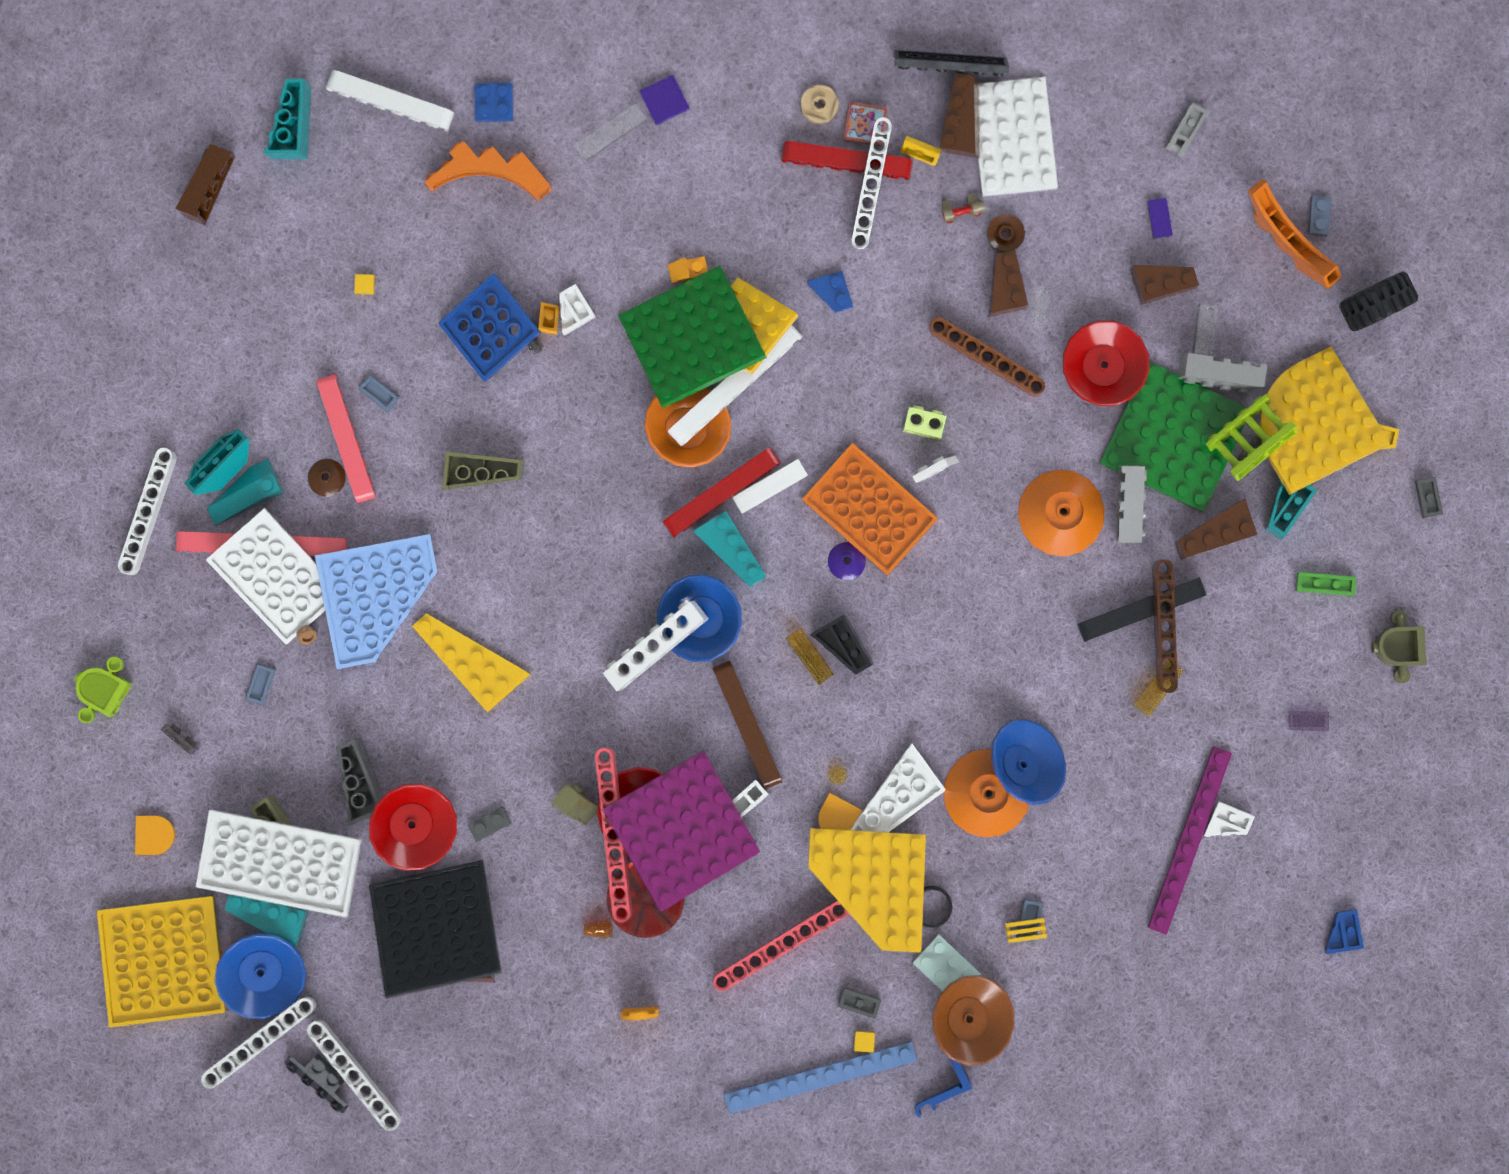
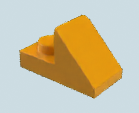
[668,256,708,283]
[537,302,559,335]

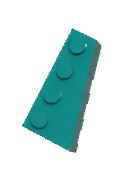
[264,79,311,159]
[693,511,766,588]

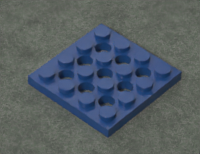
[438,273,542,382]

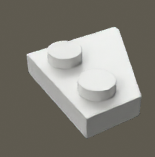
[1203,801,1255,837]

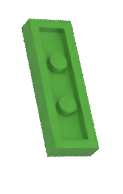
[1296,572,1356,596]

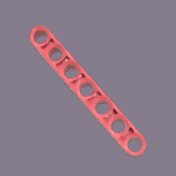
[316,374,376,503]

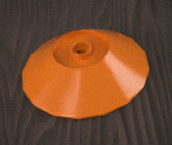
[644,388,731,468]
[1018,470,1105,556]
[943,749,1029,838]

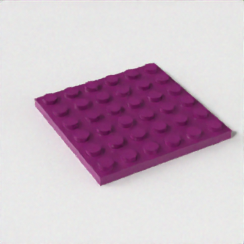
[602,751,760,912]

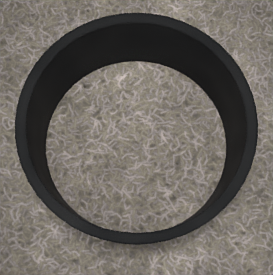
[922,886,953,928]

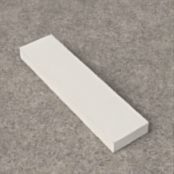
[732,459,808,514]

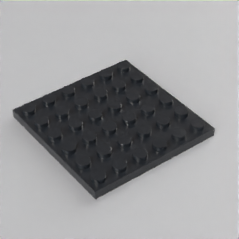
[369,860,502,999]

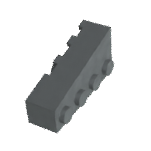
[337,738,384,826]

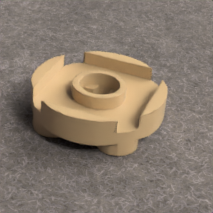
[801,85,839,124]

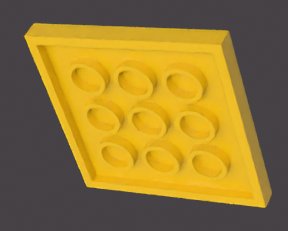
[731,277,798,374]

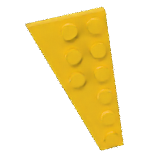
[412,613,531,712]

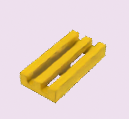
[900,136,942,166]
[1005,918,1047,943]

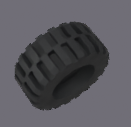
[1339,271,1418,332]

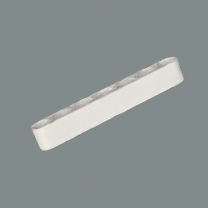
[326,70,454,132]
[852,117,892,249]
[118,448,177,575]
[201,996,316,1088]
[307,1019,401,1131]

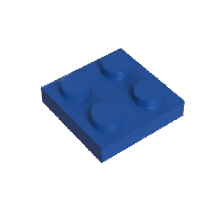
[474,83,513,122]

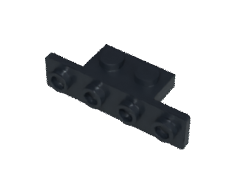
[284,1053,348,1113]

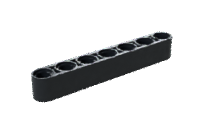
[1077,577,1207,642]

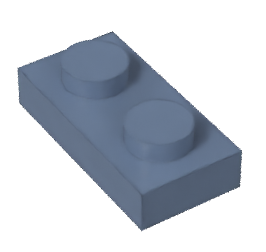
[1308,196,1331,236]

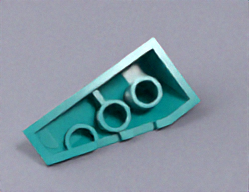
[207,458,285,526]

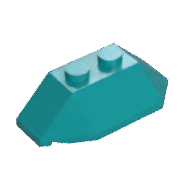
[184,429,249,495]

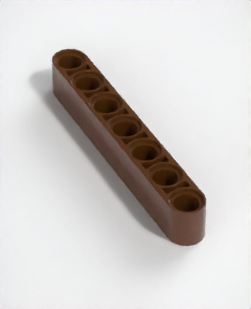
[1152,559,1178,693]
[712,660,783,790]

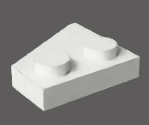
[559,284,595,336]
[912,456,959,483]

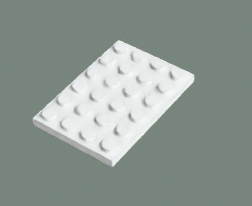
[978,77,1058,197]
[206,508,325,644]

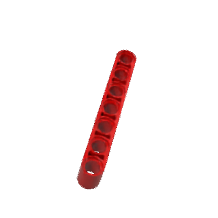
[781,141,913,180]
[662,447,781,538]

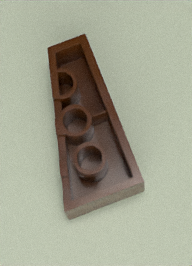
[939,73,980,158]
[175,144,235,225]
[1175,498,1257,560]

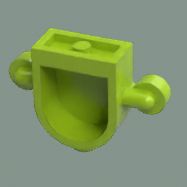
[74,657,133,723]

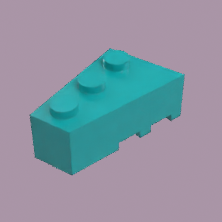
[1265,480,1318,540]

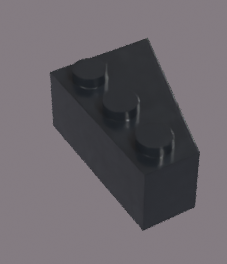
[810,615,874,675]

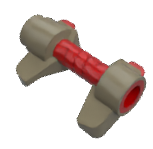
[942,194,985,223]

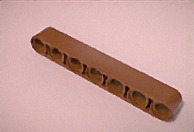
[929,317,1045,397]

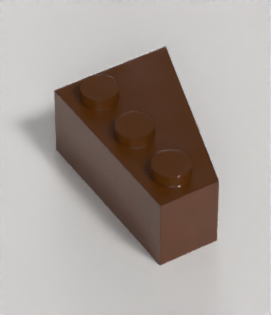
[989,250,1028,317]
[1130,265,1199,305]

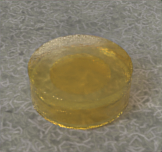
[828,766,847,785]

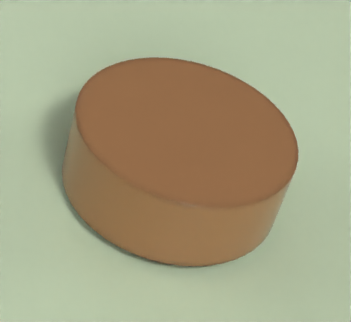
[296,625,317,645]

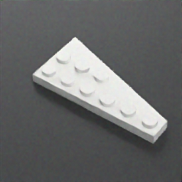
[850,743,945,833]

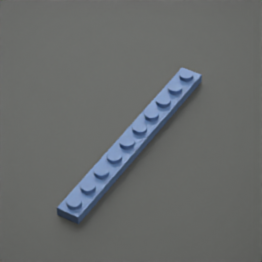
[724,1041,917,1113]

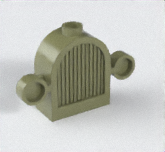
[1371,610,1426,683]

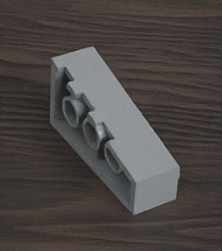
[1178,353,1268,394]
[1117,465,1147,543]

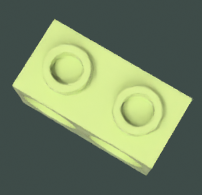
[903,405,946,440]

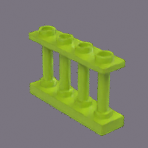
[1206,394,1298,482]

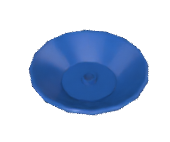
[657,574,742,662]
[991,719,1066,805]
[214,934,306,1019]

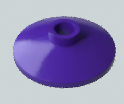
[828,542,866,580]

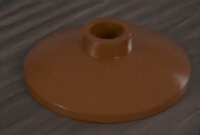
[987,214,1025,252]
[308,459,346,497]

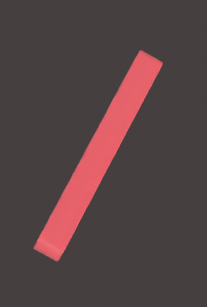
[175,531,347,557]
[595,748,633,922]
[713,900,849,991]

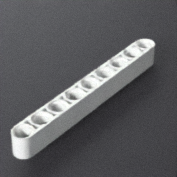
[668,325,802,446]

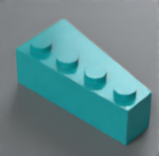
[225,894,309,949]

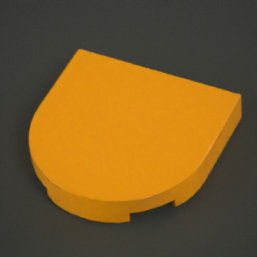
[818,793,863,830]
[135,816,175,855]
[620,1006,660,1020]

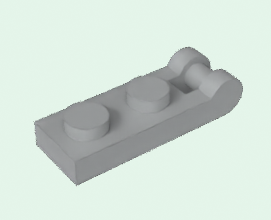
[1165,102,1209,158]

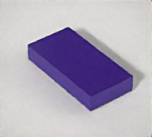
[1147,198,1173,239]

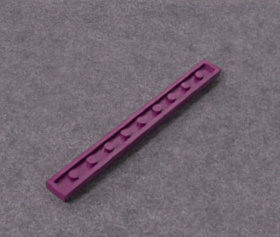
[1148,746,1232,935]

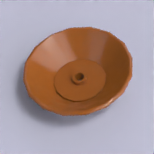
[932,975,1015,1066]

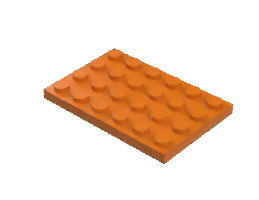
[802,443,938,576]

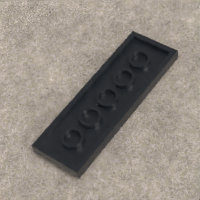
[894,50,1009,76]

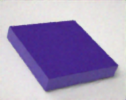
[639,75,690,125]

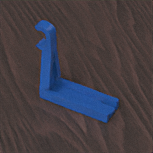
[915,1058,972,1118]

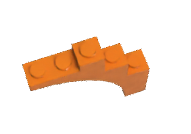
[424,141,552,202]
[1248,179,1342,289]

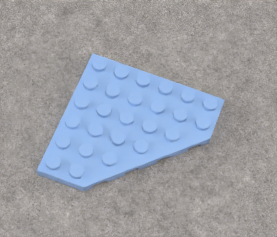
[315,534,437,669]

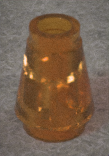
[583,920,613,939]

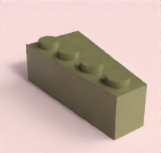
[442,451,525,490]
[551,783,598,825]

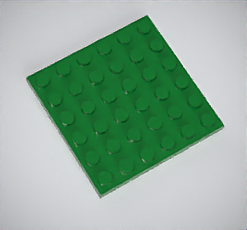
[618,265,767,409]
[1099,361,1248,513]

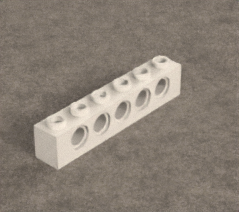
[603,601,709,691]

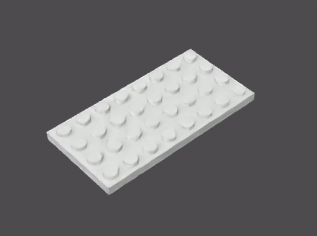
[196,810,362,917]

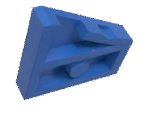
[807,271,853,313]
[1325,909,1364,954]

